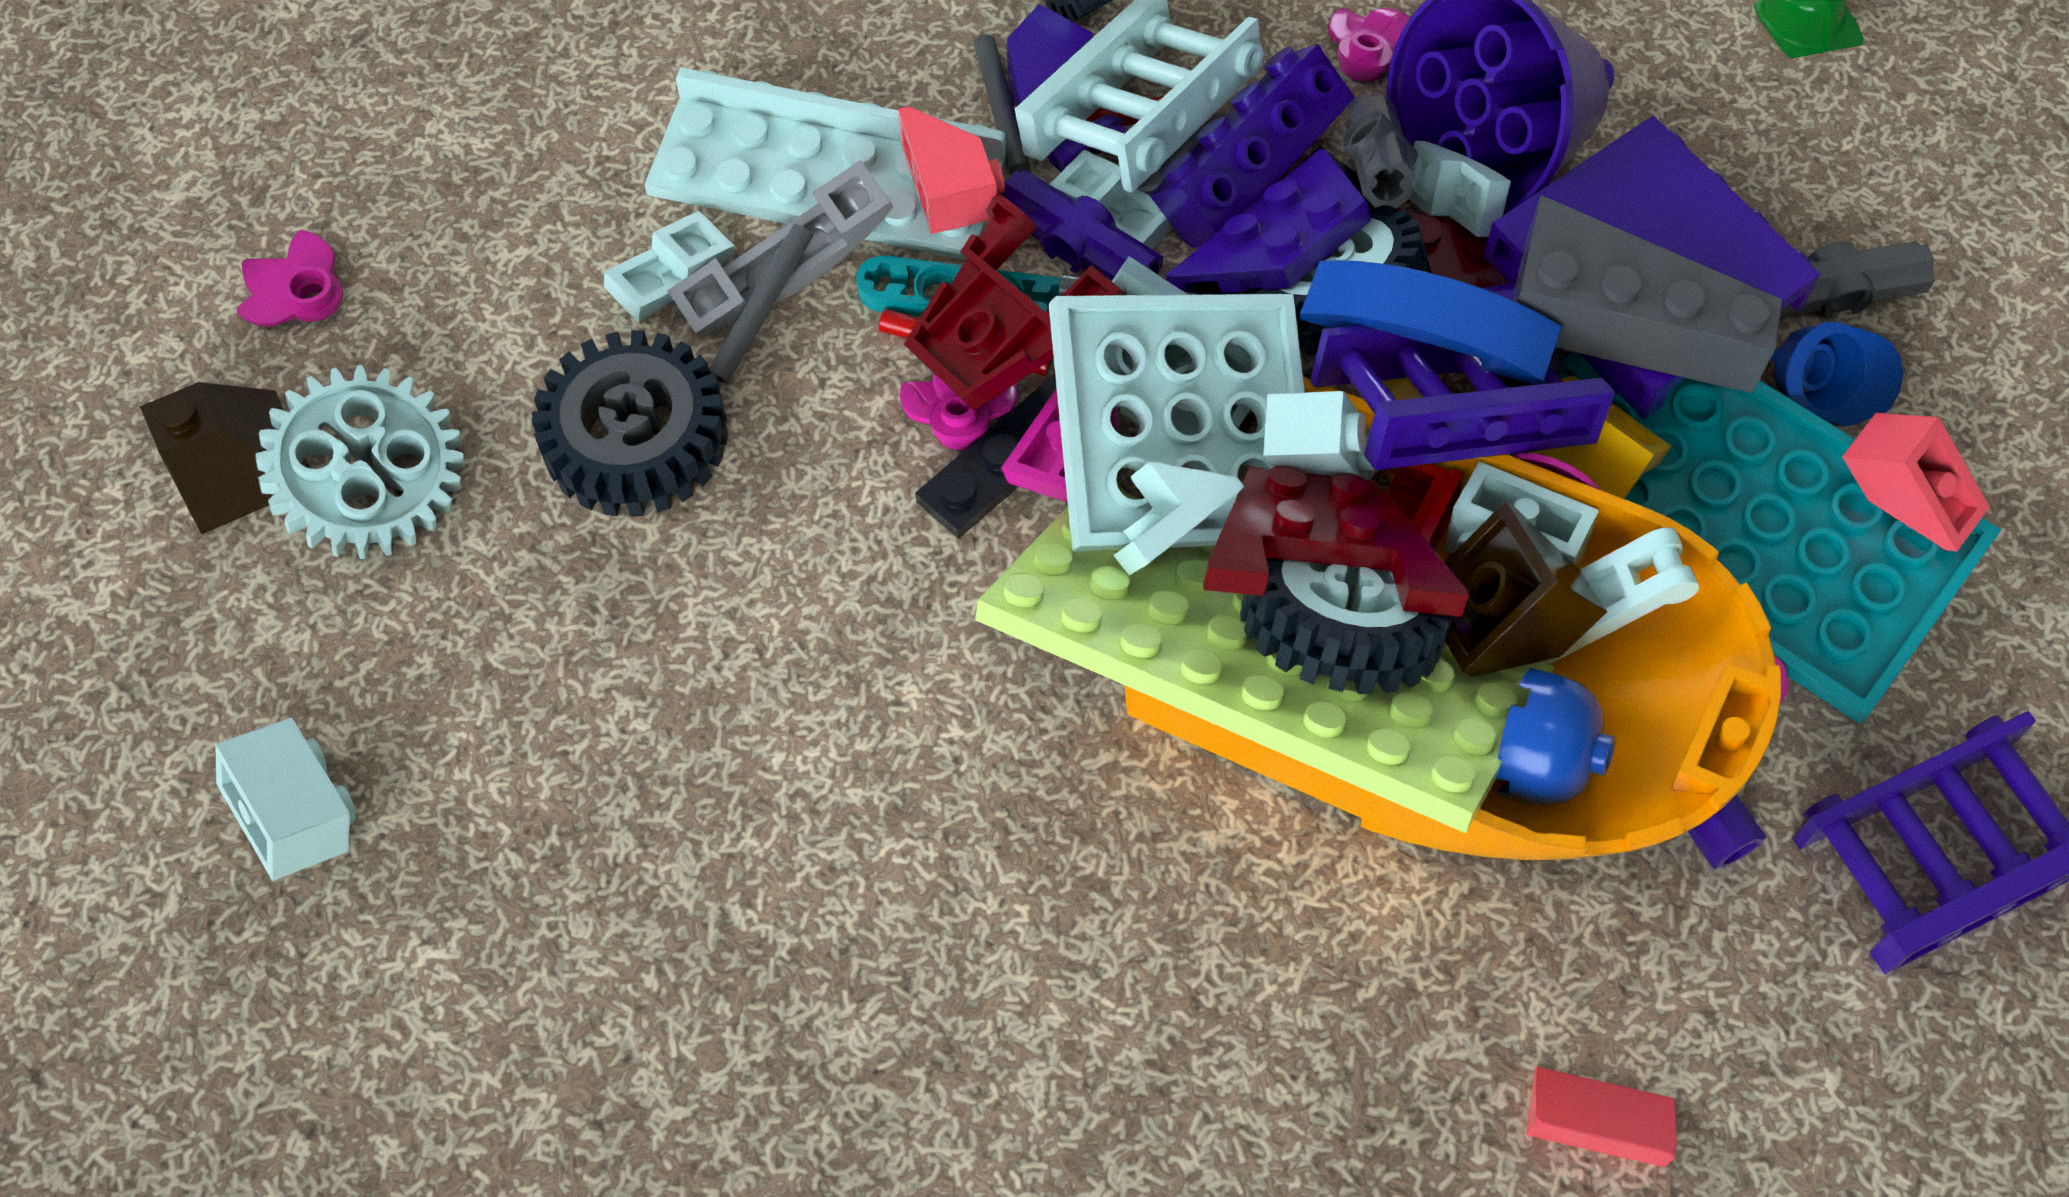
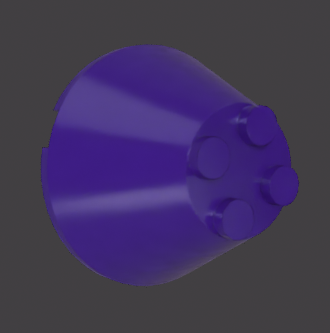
[1386,0,1614,215]

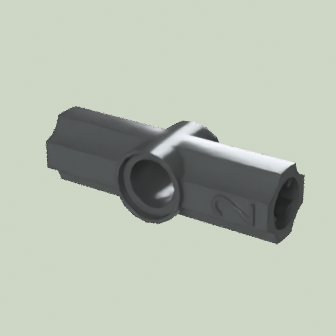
[1341,92,1418,208]
[1780,241,1935,319]

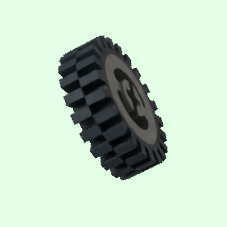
[532,330,728,517]

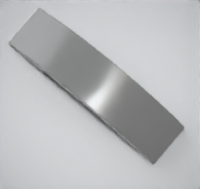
[667,160,893,338]

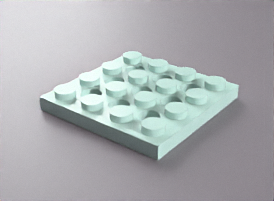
[1049,294,1305,552]

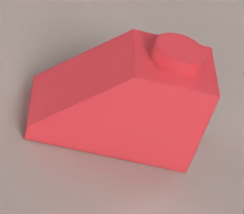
[898,106,1005,234]
[1842,413,1990,552]

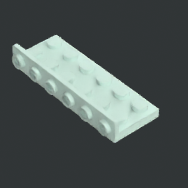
[644,68,1006,260]

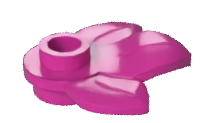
[1328,7,1410,82]
[236,229,344,326]
[900,374,1018,450]

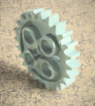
[256,365,463,559]

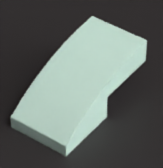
[1409,141,1511,237]
[1049,150,1173,250]
[604,211,735,323]

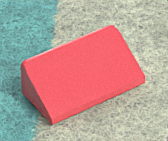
[1526,1067,1677,1167]

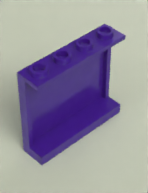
[1483,115,1821,420]

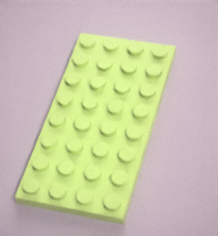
[975,486,1554,833]

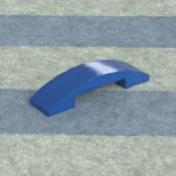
[1300,260,1562,385]

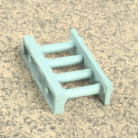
[1015,0,1264,193]

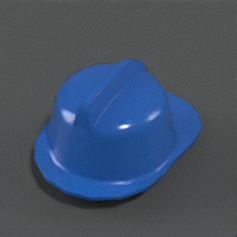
[1770,321,1903,426]

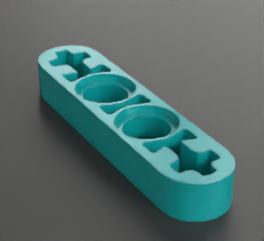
[856,255,1061,317]

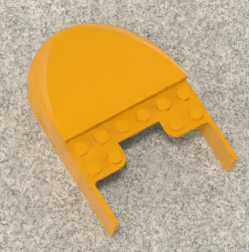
[1124,377,1781,860]

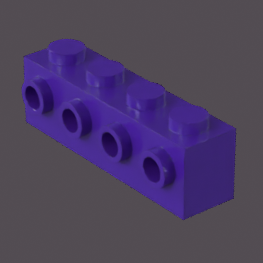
[1149,44,1355,248]

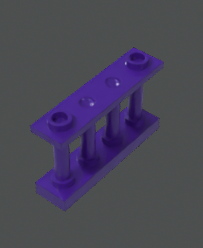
[1310,325,1615,470]
[1793,711,2069,975]

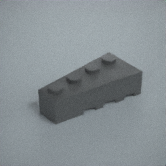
[1512,195,1782,393]

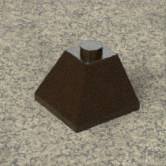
[140,382,310,534]
[1444,501,1607,677]

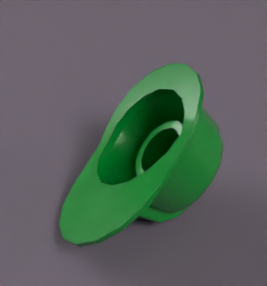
[1754,0,1864,59]

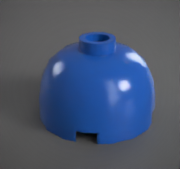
[1496,668,1615,806]

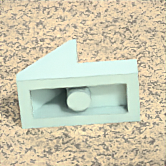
[1114,462,1244,576]

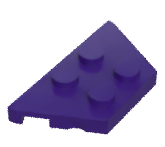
[1166,149,1372,293]

